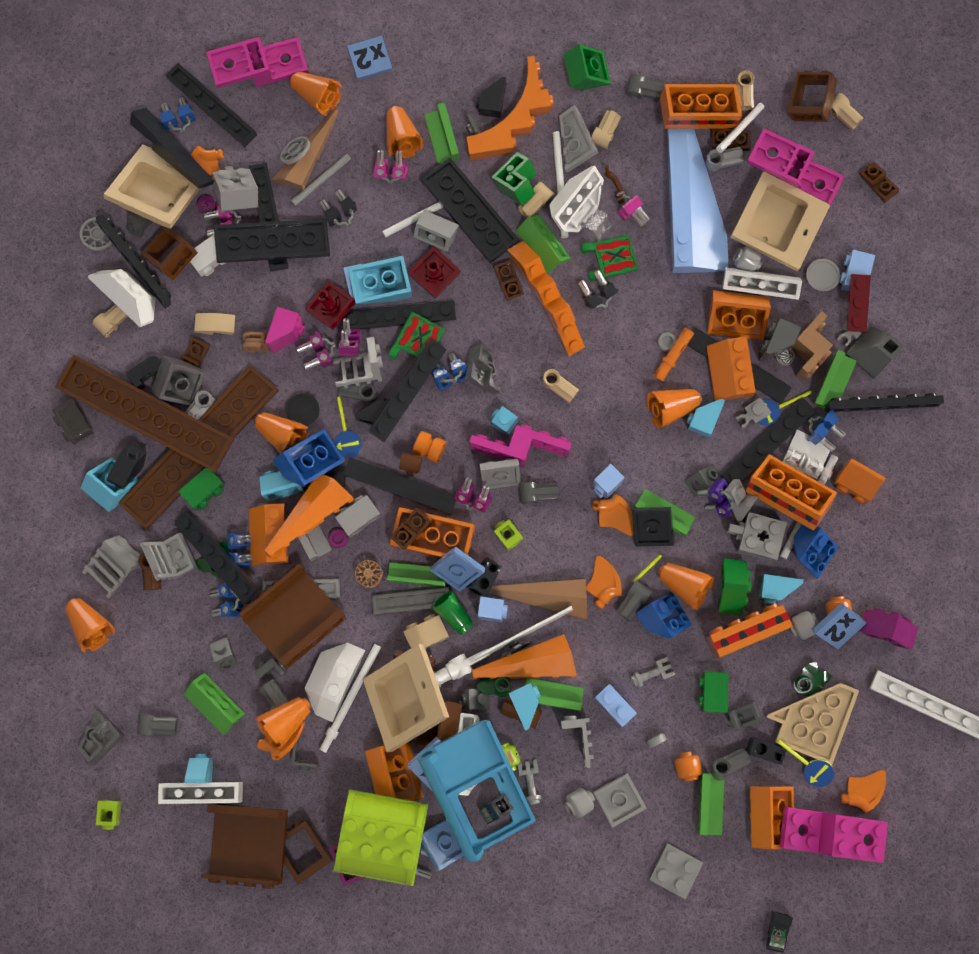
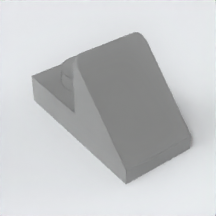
[725,479,759,522]

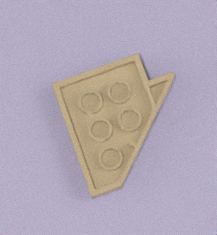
[766,683,859,765]

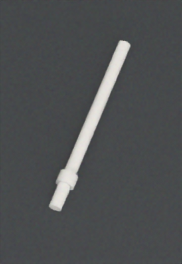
[552,131,569,238]
[780,455,838,559]
[319,644,381,753]

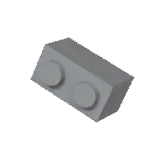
[413,211,459,251]
[335,495,381,538]

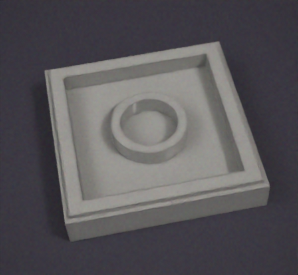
[593,773,647,828]

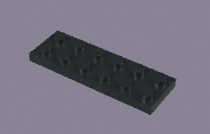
[421,157,519,264]
[214,219,330,263]

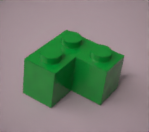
[491,152,537,206]
[718,558,752,616]

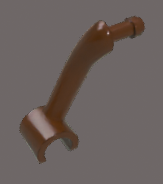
[604,165,626,204]

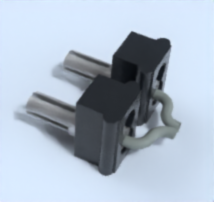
[320,190,357,226]
[578,270,619,309]

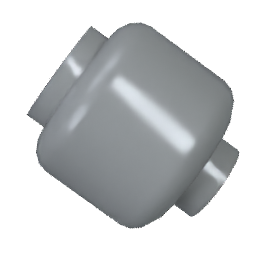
[733,246,762,272]
[791,611,819,640]
[564,788,595,818]

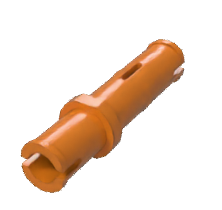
[653,327,694,381]

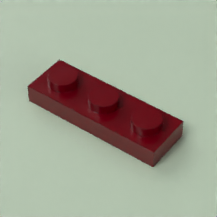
[846,274,871,333]

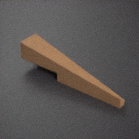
[271,109,339,191]
[489,579,587,619]

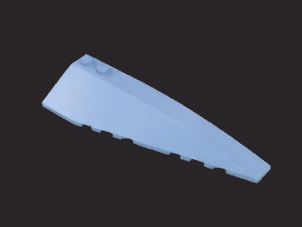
[667,129,729,273]

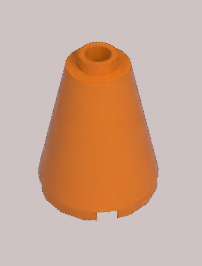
[290,72,342,116]
[386,106,424,159]
[646,389,702,428]
[254,412,308,454]
[658,562,715,610]
[65,598,115,652]
[254,697,311,750]

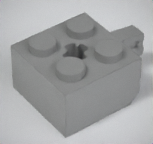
[213,166,258,211]
[727,512,787,562]

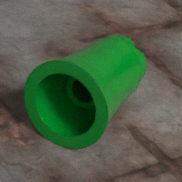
[431,590,473,635]

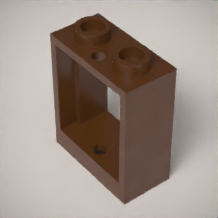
[787,70,838,122]
[140,227,198,280]
[416,700,462,750]
[284,819,333,884]

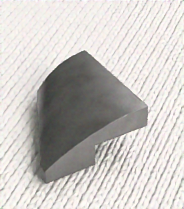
[465,344,500,394]
[78,708,124,765]

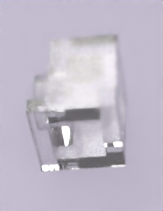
[580,209,612,242]

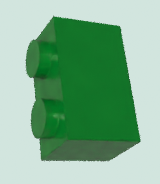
[178,468,226,511]
[698,672,729,713]

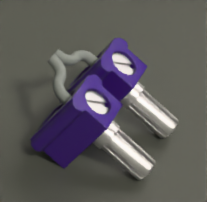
[698,478,735,518]

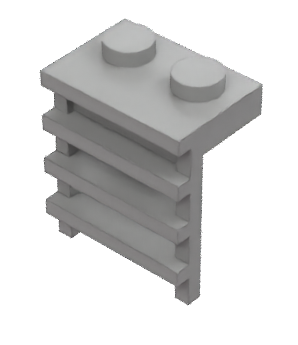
[333,337,383,388]
[140,533,197,581]
[82,535,140,599]
[560,716,594,768]

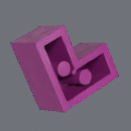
[859,608,919,650]

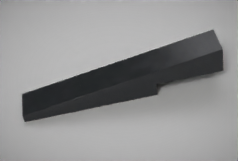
[130,108,214,189]

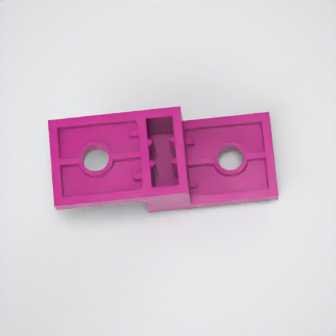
[206,37,309,88]
[747,128,844,205]
[470,424,572,467]
[779,807,888,863]

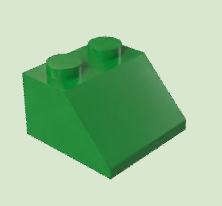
[564,44,611,90]

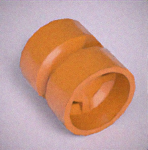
[412,431,447,464]

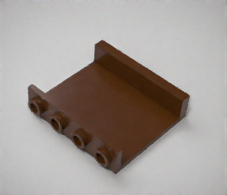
[239,563,347,670]
[201,804,288,889]

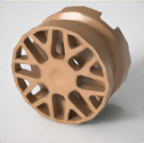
[242,332,269,353]
[355,560,383,588]

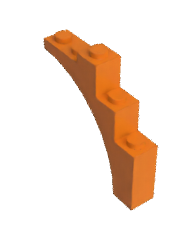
[467,56,554,160]
[507,241,585,356]

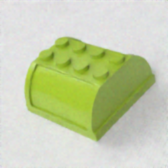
[333,789,428,886]

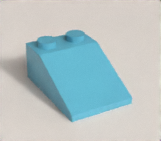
[348,256,412,305]

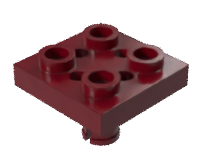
[408,246,461,299]
[305,281,356,330]

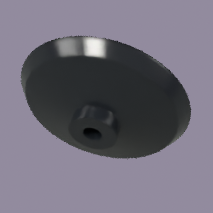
[286,393,320,426]
[501,640,532,659]

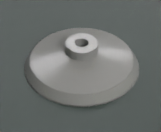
[806,259,840,291]

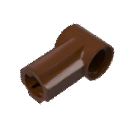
[399,453,422,476]
[138,553,162,591]
[500,697,543,729]

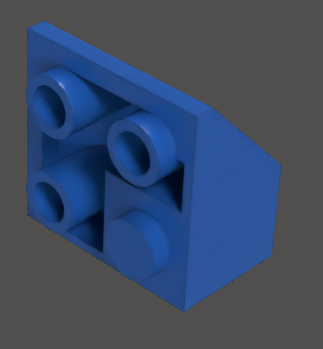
[793,524,839,579]
[636,592,692,639]

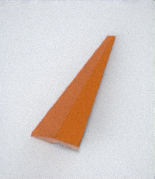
[264,474,354,558]
[471,634,577,679]

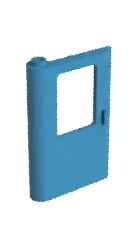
[417,720,536,862]

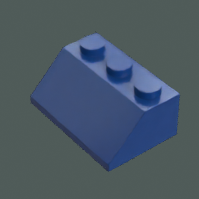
[273,429,345,487]

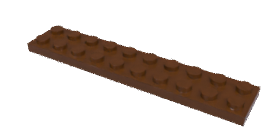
[55,355,234,473]
[118,365,279,530]

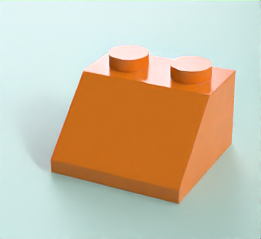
[833,458,886,504]

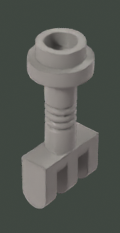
[630,657,675,687]
[518,759,541,806]

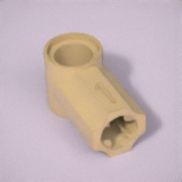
[736,70,754,111]
[830,93,863,130]
[592,110,621,150]
[518,182,555,218]
[92,304,128,338]
[542,369,579,403]

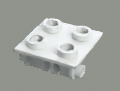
[783,430,830,480]

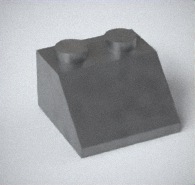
[151,356,206,406]

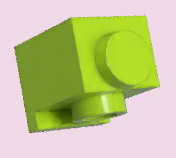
[494,520,523,551]
[96,800,122,830]

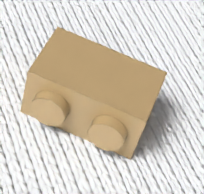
[404,614,450,649]

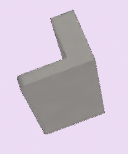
[298,525,332,561]

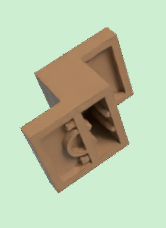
[791,312,833,381]

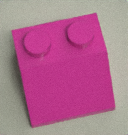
[265,307,305,353]

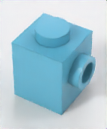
[491,406,518,436]

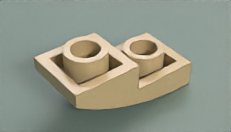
[194,313,235,335]

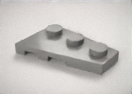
[559,106,598,172]

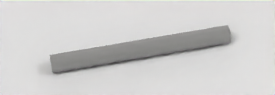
[291,154,351,206]

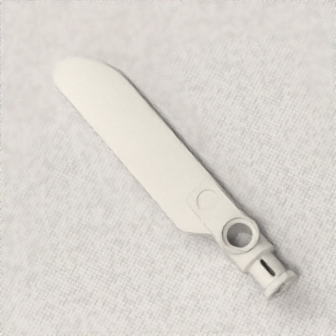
[433,606,573,688]

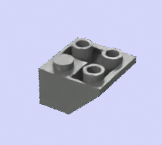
[758,318,801,362]
[846,326,904,379]

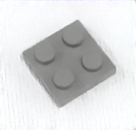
[480,459,521,489]
[649,843,703,899]

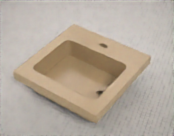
[104,144,201,229]
[730,171,830,271]
[363,644,449,752]

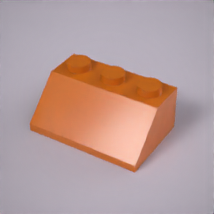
[707,290,771,341]
[707,336,756,401]
[249,503,289,566]
[365,742,424,801]
[750,786,794,849]

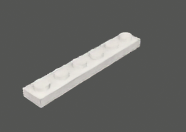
[869,670,979,739]

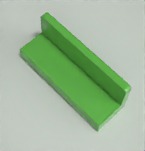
[425,103,459,165]
[516,214,571,274]
[813,350,856,409]
[634,490,695,537]
[386,562,446,588]
[184,673,245,735]
[525,678,584,711]
[698,773,724,835]

